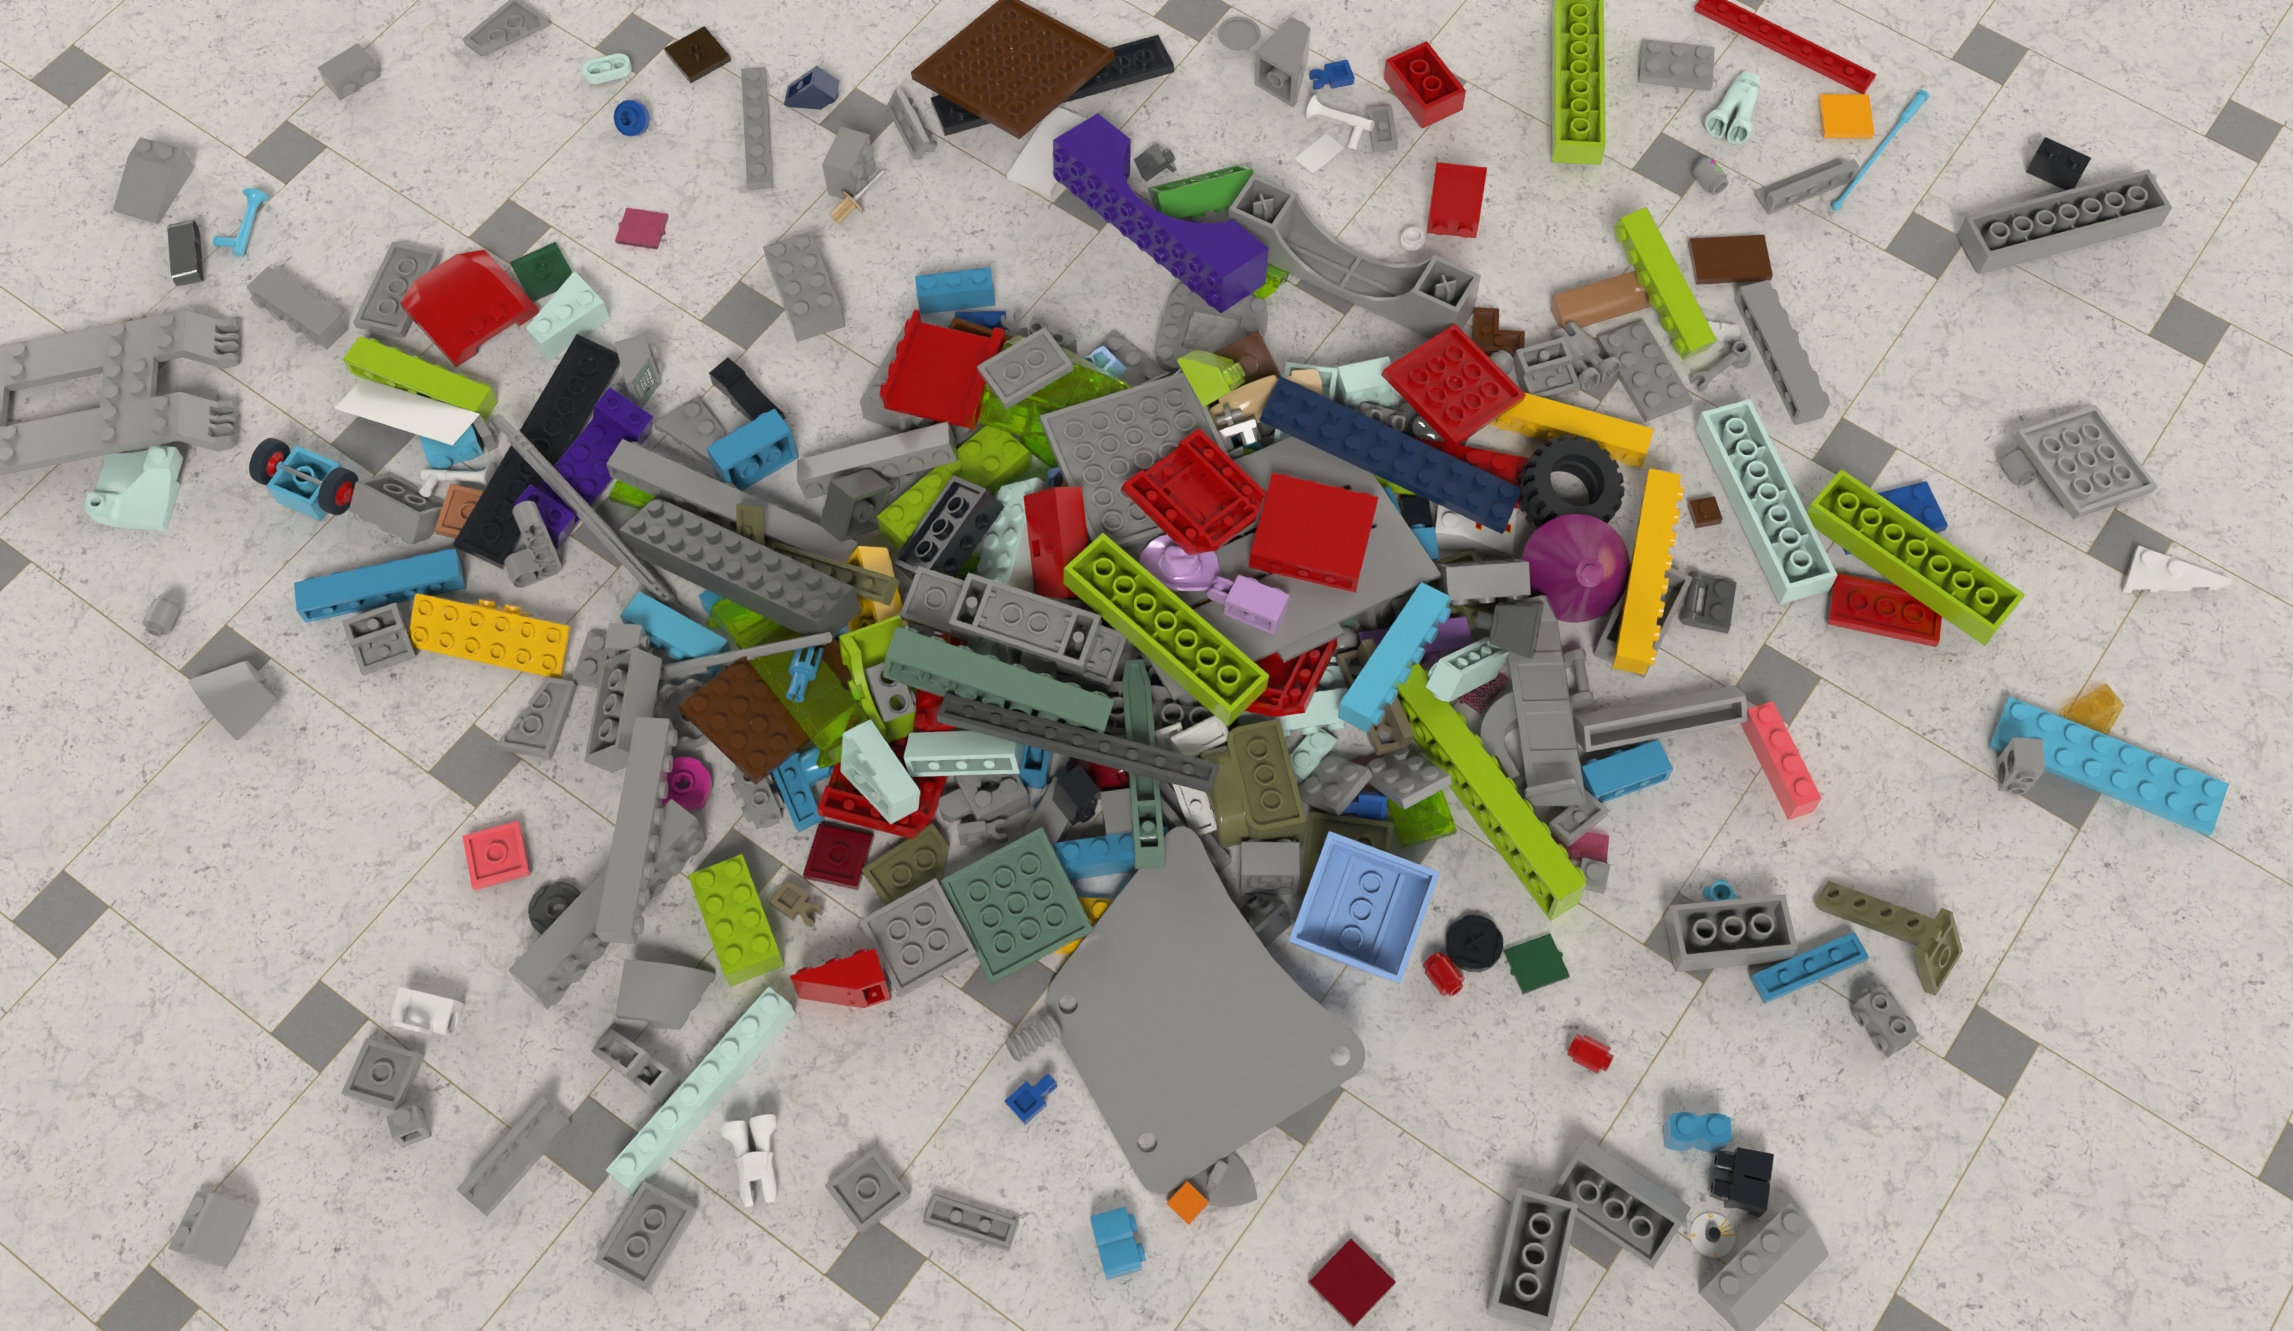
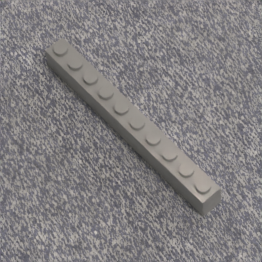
[607,439,859,563]

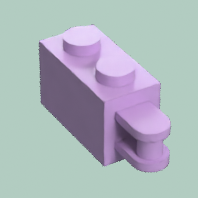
[1207,574,1290,635]

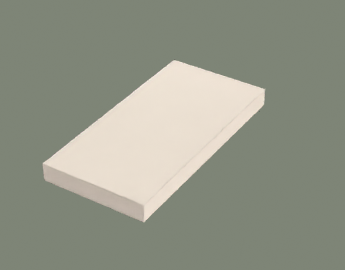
[1007,107,1087,197]

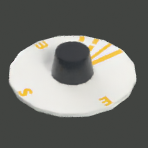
[1690,1212,1736,1258]

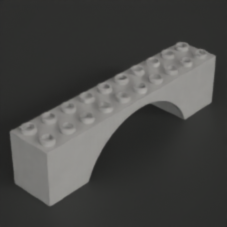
[1228,174,1481,339]

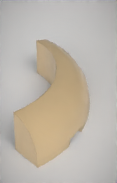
[1208,369,1322,437]

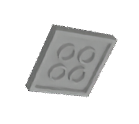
[859,878,978,998]

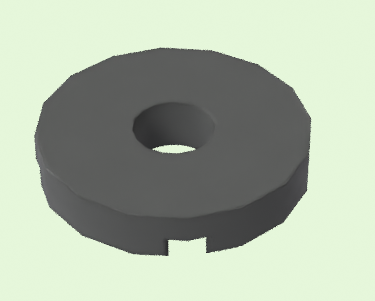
[528,882,581,935]

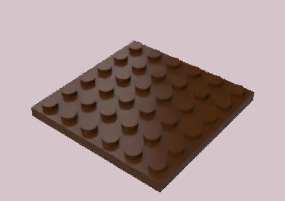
[911,0,1115,139]

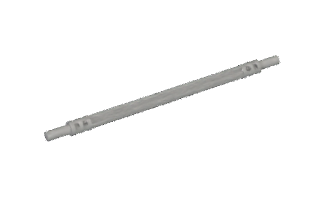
[493,414,691,619]

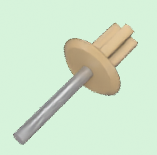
[829,169,885,224]

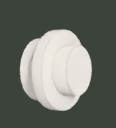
[1400,227,1425,251]

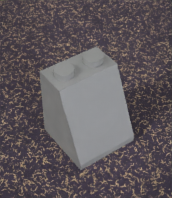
[1255,17,1310,107]

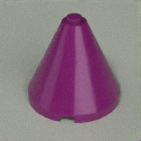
[1521,514,1630,623]

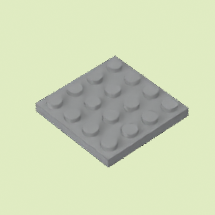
[2013,405,2158,520]

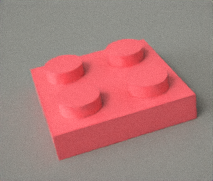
[462,821,531,891]

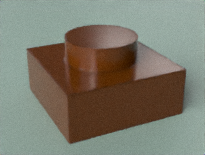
[1687,496,1723,529]

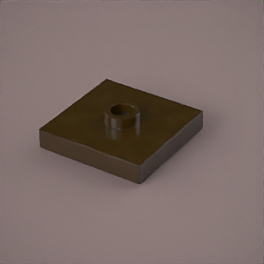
[664,26,731,84]

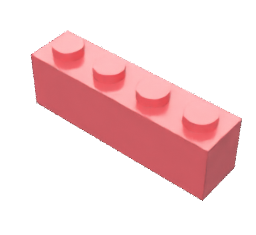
[1740,701,1822,820]

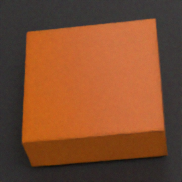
[1166,1181,1210,1225]

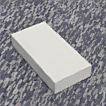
[1169,715,1229,758]

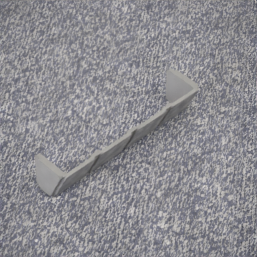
[1508,595,1586,806]

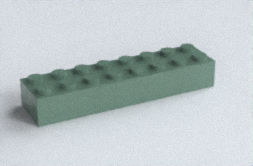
[883,627,1114,734]

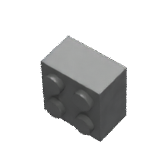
[820,469,891,542]

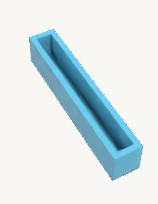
[1338,582,1452,733]

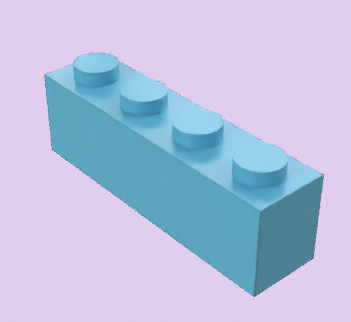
[620,591,732,677]

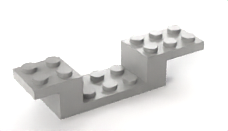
[899,566,1128,688]

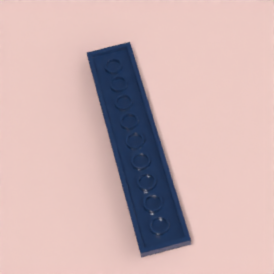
[1259,376,1520,534]

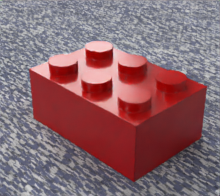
[1384,41,1466,128]

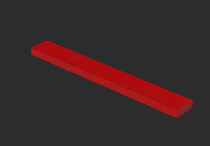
[1694,0,1877,94]

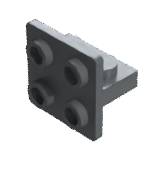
[1239,893,1292,948]

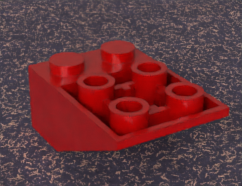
[790,949,891,1008]

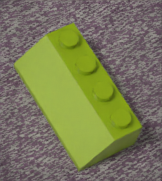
[1177,349,1246,407]

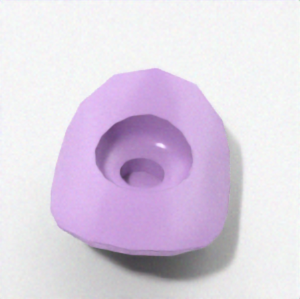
[1139,534,1220,591]

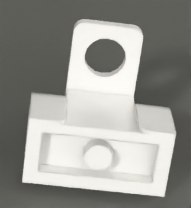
[391,986,464,1037]

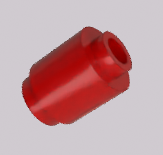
[1423,952,1465,997]
[1567,1034,1614,1074]

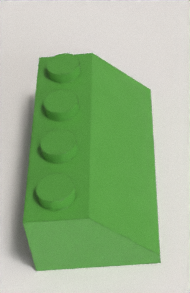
[1148,164,1254,220]

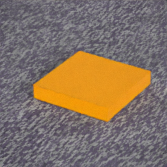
[1818,94,1875,139]

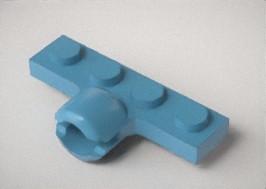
[773,745,834,832]

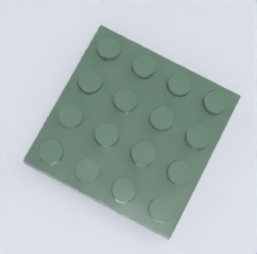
[940,827,1095,984]

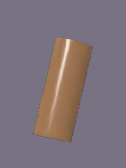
[1550,271,1651,330]

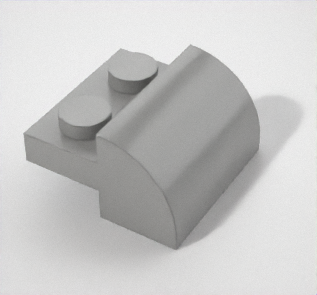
[1514,337,1581,399]
[342,603,416,676]
[168,1191,255,1269]

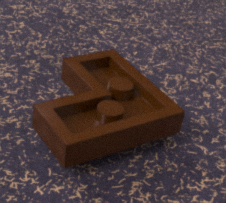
[1472,307,1525,358]

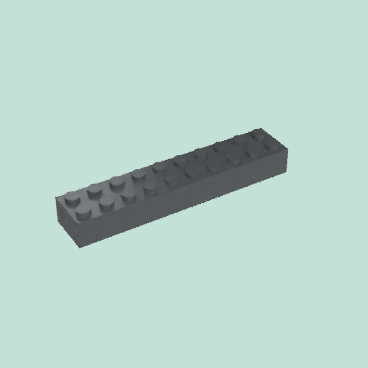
[619,497,861,646]

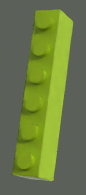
[1613,207,1717,360]
[343,336,498,422]

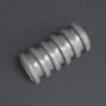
[1005,1014,1061,1062]

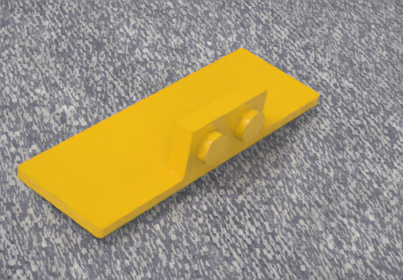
[409,593,571,679]

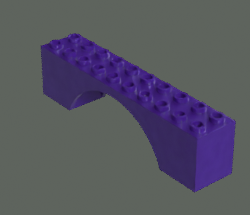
[1053,113,1269,313]

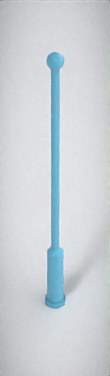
[1832,90,1929,210]

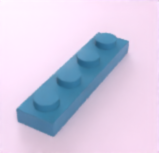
[1750,932,1869,1004]

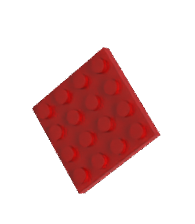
[1381,323,1526,449]

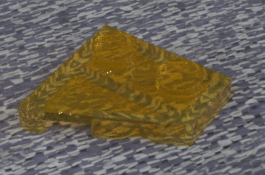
[2060,684,2124,735]

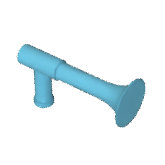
[213,188,269,257]

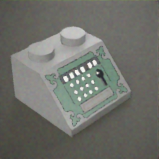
[615,334,663,409]

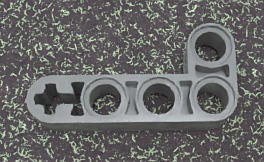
[504,501,562,588]

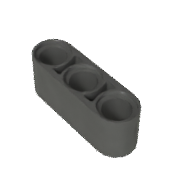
[167,220,204,286]

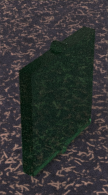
[1503,934,1570,995]

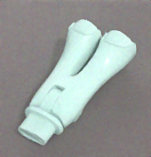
[1705,71,1760,144]

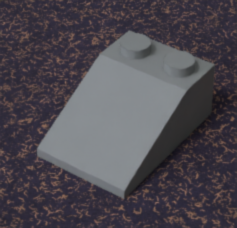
[113,137,194,224]

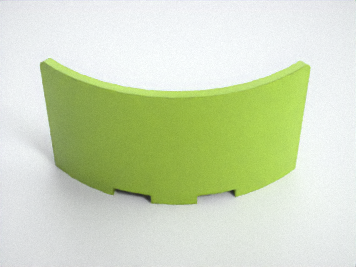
[839,615,918,744]

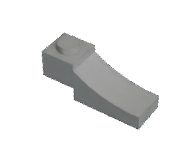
[591,1029,681,1105]

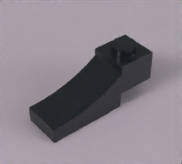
[709,357,785,422]

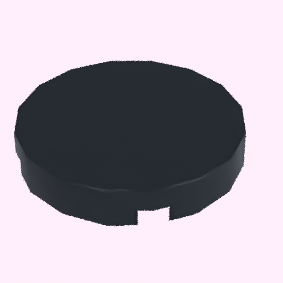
[1445,915,1503,972]

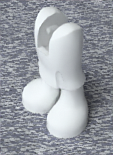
[719,1114,777,1207]

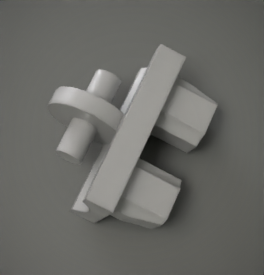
[1359,402,1406,432]
[1216,405,1257,451]

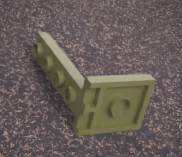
[1814,881,1963,996]

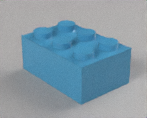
[706,408,798,491]

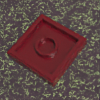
[803,824,874,890]
[1308,1239,1396,1328]

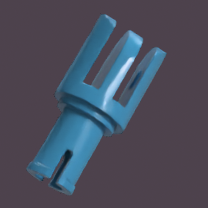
[786,646,824,702]

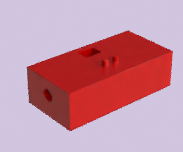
[1023,486,1089,600]

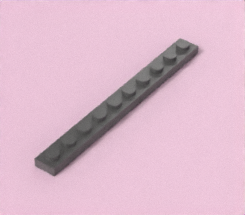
[937,693,1220,793]

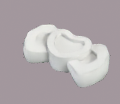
[1708,321,1741,344]

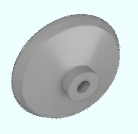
[1218,17,1260,50]

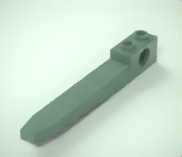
[1122,659,1165,869]

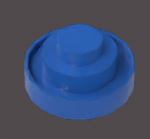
[613,100,650,137]

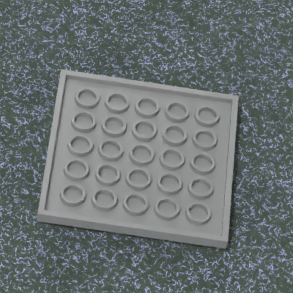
[1040,372,1229,549]

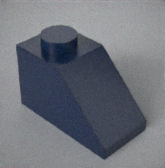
[784,66,839,110]

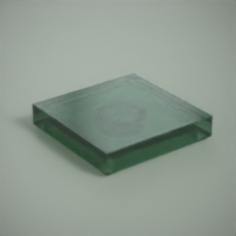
[510,242,573,302]

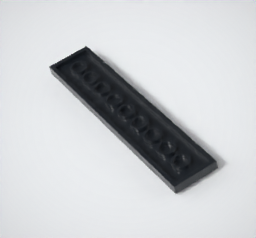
[930,35,1174,136]
[453,334,621,569]

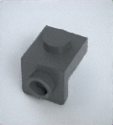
[1134,143,1177,182]

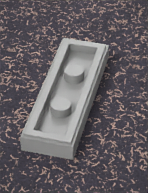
[923,1193,1019,1252]

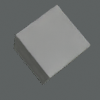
[1100,788,1132,836]

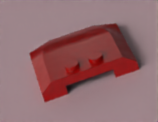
[400,250,539,367]
[1121,428,1266,555]
[1245,638,1338,717]
[817,716,948,839]

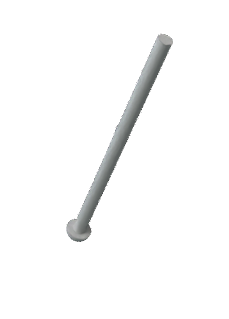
[659,632,832,682]

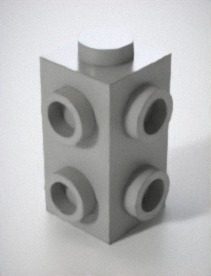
[731,769,784,830]
[1851,986,1919,1058]

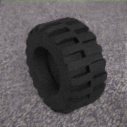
[1517,435,1625,529]

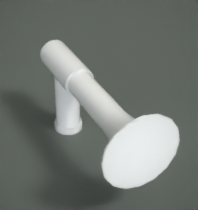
[1306,95,1374,151]
[419,463,496,497]

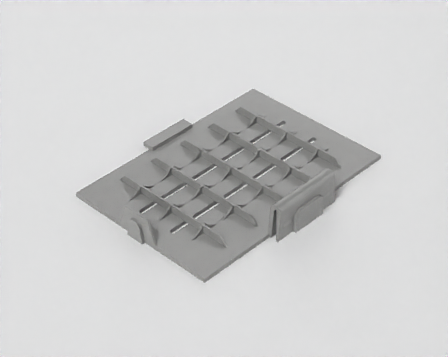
[1087,436,1441,700]

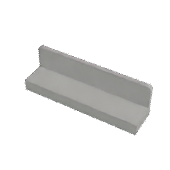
[1754,158,1859,215]

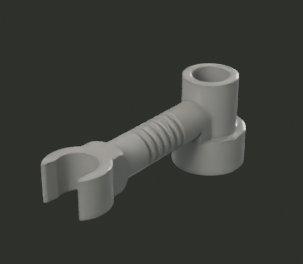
[1691,340,1751,392]

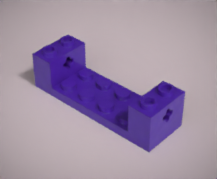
[514,387,653,549]

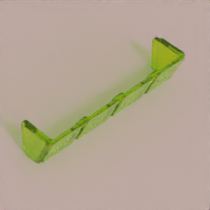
[706,598,870,768]

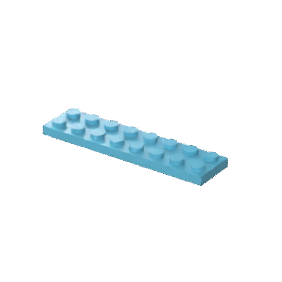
[1989,696,2229,836]

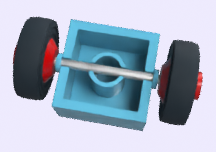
[249,438,359,521]

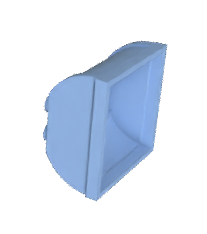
[1288,831,1440,984]

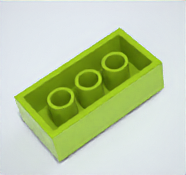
[688,854,785,987]

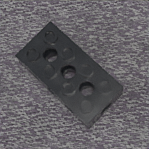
[892,476,1004,580]

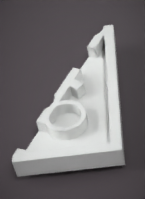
[2122,545,2232,593]

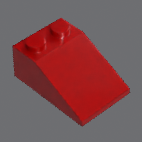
[1427,162,1487,238]

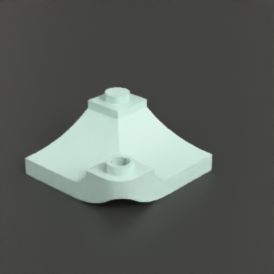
[84,446,183,531]

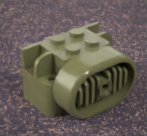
[1198,719,1307,848]

